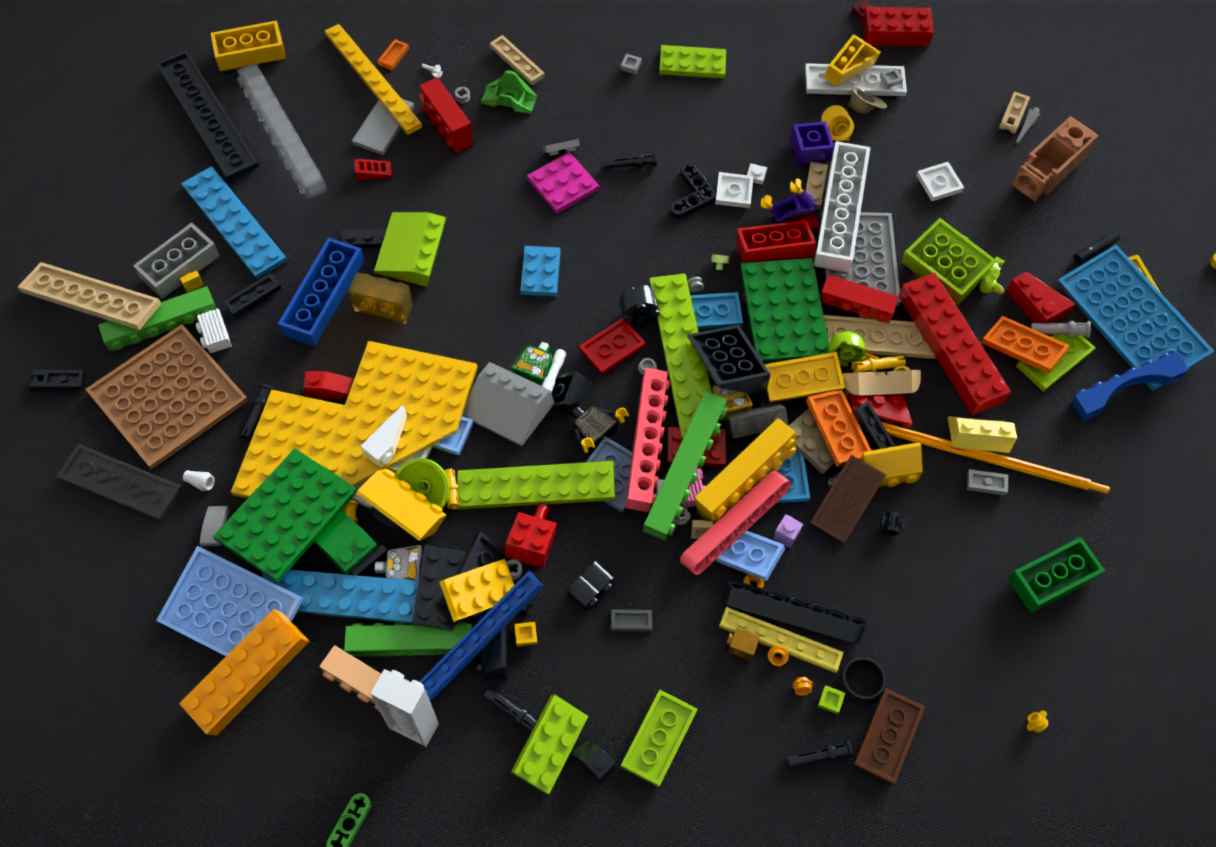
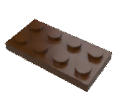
[810,455,886,543]
[853,688,925,785]

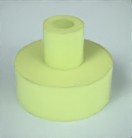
[711,254,730,270]

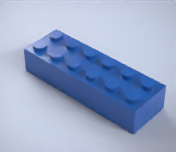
[278,237,364,347]

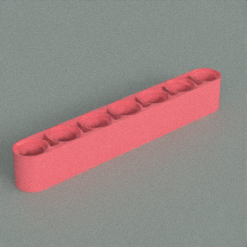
[680,471,791,575]

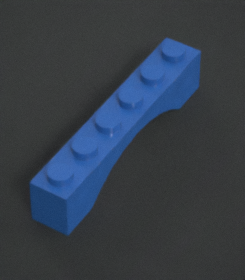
[1071,352,1189,421]

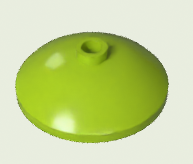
[395,458,450,508]

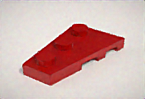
[847,394,912,428]

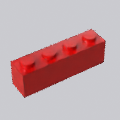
[820,274,899,324]

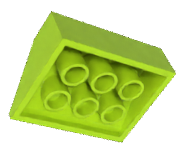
[374,212,446,287]
[902,218,997,306]

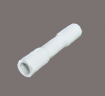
[542,349,566,393]

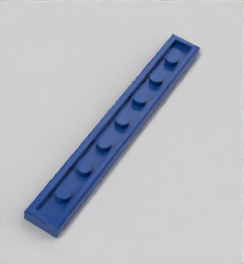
[419,571,544,701]

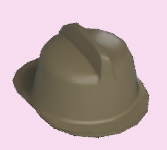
[848,86,887,113]

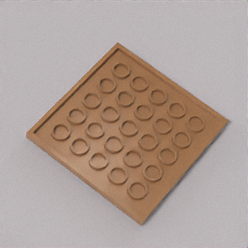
[85,324,248,470]

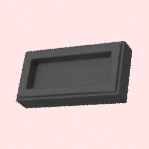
[611,609,652,632]

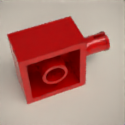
[505,504,557,568]

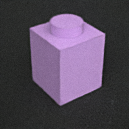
[773,514,803,548]

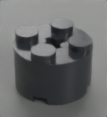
[620,285,660,328]

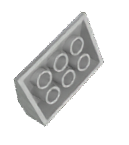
[462,362,555,446]

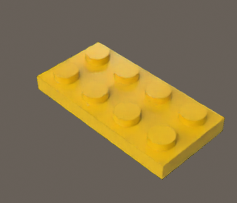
[765,352,845,403]
[439,559,514,622]

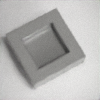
[620,54,642,74]
[879,68,903,89]

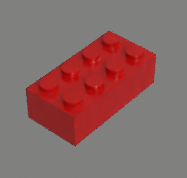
[862,7,934,46]
[419,77,473,154]
[736,220,816,263]

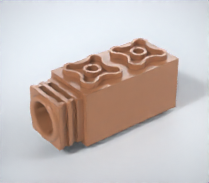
[1012,116,1099,201]

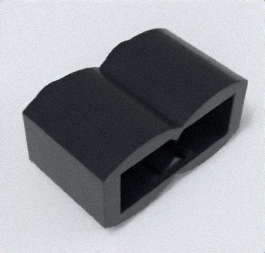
[567,562,614,610]

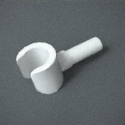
[422,64,442,78]

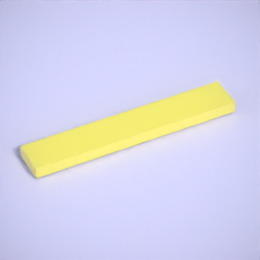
[719,607,844,673]

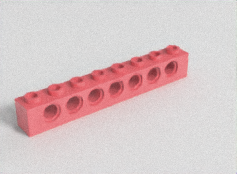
[625,368,670,512]

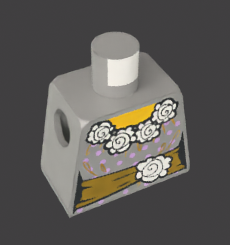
[375,545,422,581]

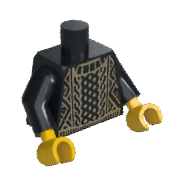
[571,406,629,453]

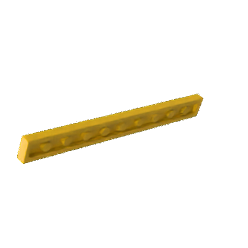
[325,24,422,135]

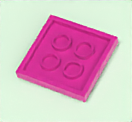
[527,152,599,214]

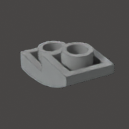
[200,506,230,546]

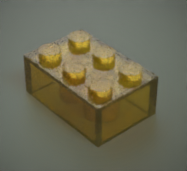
[348,273,413,324]

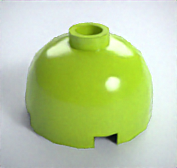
[828,331,866,367]

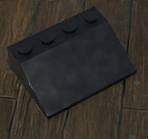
[687,325,771,394]

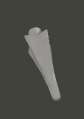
[1016,107,1041,144]

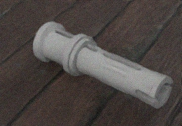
[1031,321,1091,338]

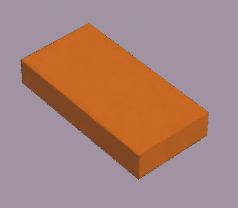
[378,39,409,71]

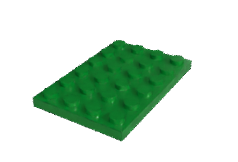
[740,258,829,363]
[213,448,357,583]

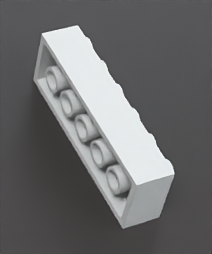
[370,669,439,747]

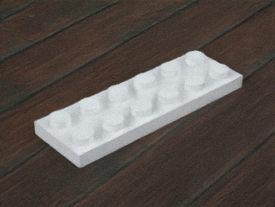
[805,64,907,96]

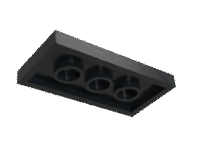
[456,531,508,622]
[411,545,465,631]

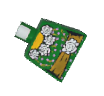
[511,342,552,386]

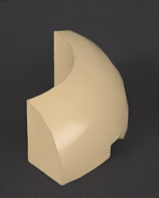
[842,370,921,395]

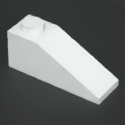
[361,406,407,468]

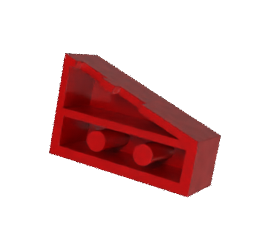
[1006,272,1075,323]

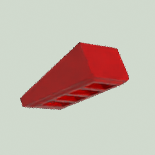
[354,159,392,181]

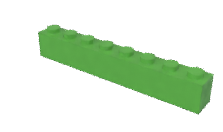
[643,391,728,541]

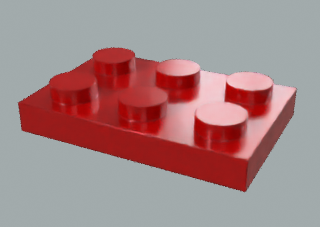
[579,318,646,375]
[667,427,726,467]

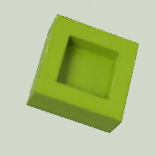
[818,685,845,715]

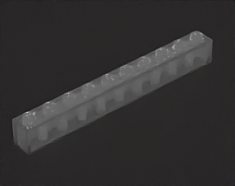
[237,63,327,199]

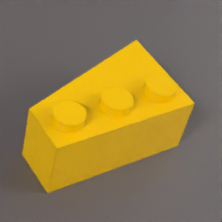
[823,34,881,87]

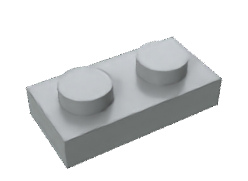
[543,139,580,156]
[967,469,1008,496]

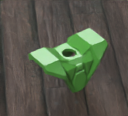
[481,70,537,114]

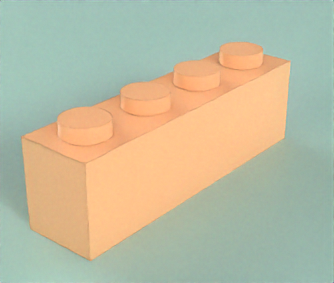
[319,645,381,712]

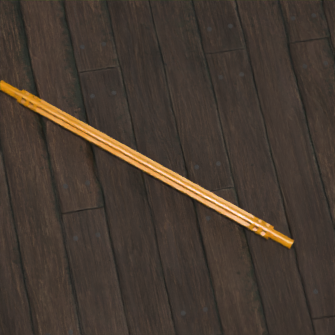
[856,419,1110,494]

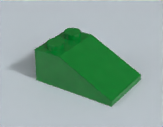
[314,510,377,575]

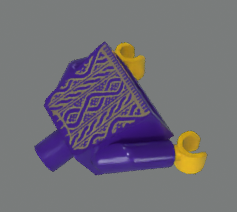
[761,178,816,223]

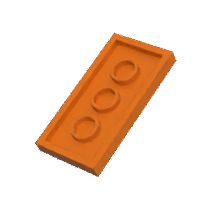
[982,316,1070,374]
[806,389,871,467]

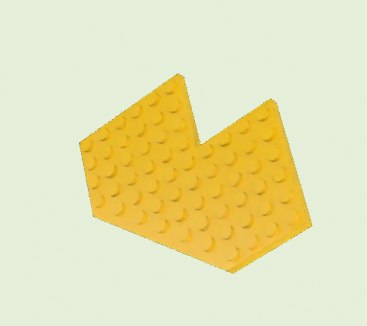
[231,341,478,498]

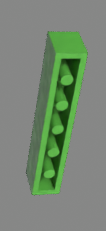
[98,286,217,352]
[344,621,473,657]

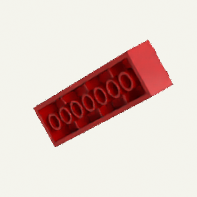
[898,273,1011,415]

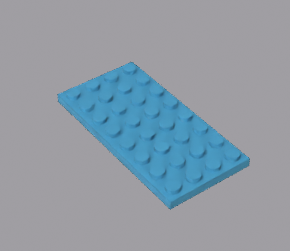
[1057,245,1214,392]

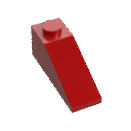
[303,371,355,399]

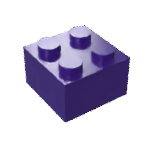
[790,121,834,164]

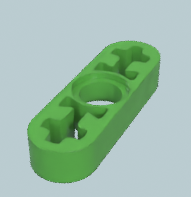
[326,793,371,847]

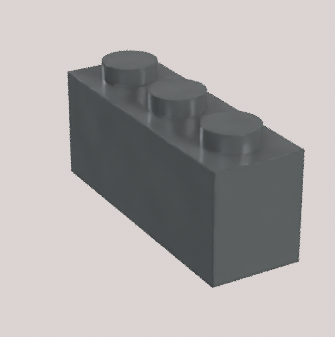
[724,403,788,439]

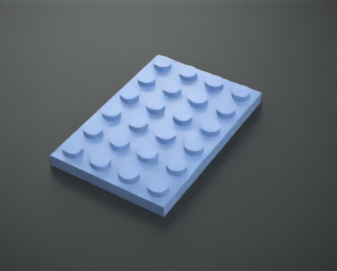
[156,546,304,656]

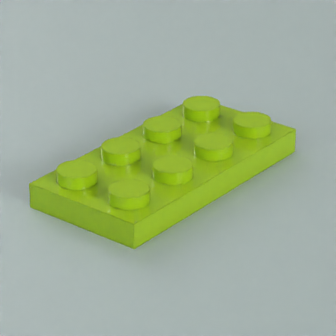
[659,45,726,79]
[1016,334,1095,392]
[621,690,698,787]
[511,694,588,794]

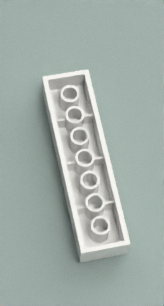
[814,141,870,273]

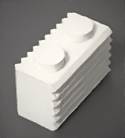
[195,309,232,353]

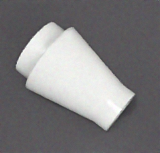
[183,470,215,491]

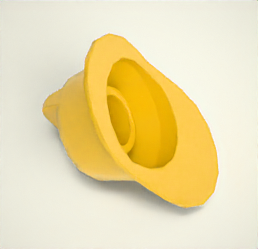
[821,105,854,141]

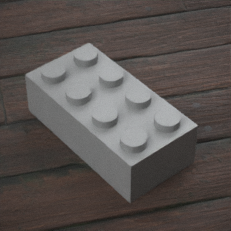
[133,223,220,299]

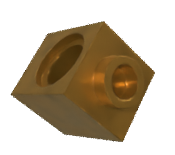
[726,628,760,661]

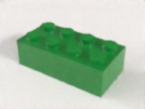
[1008,537,1105,613]

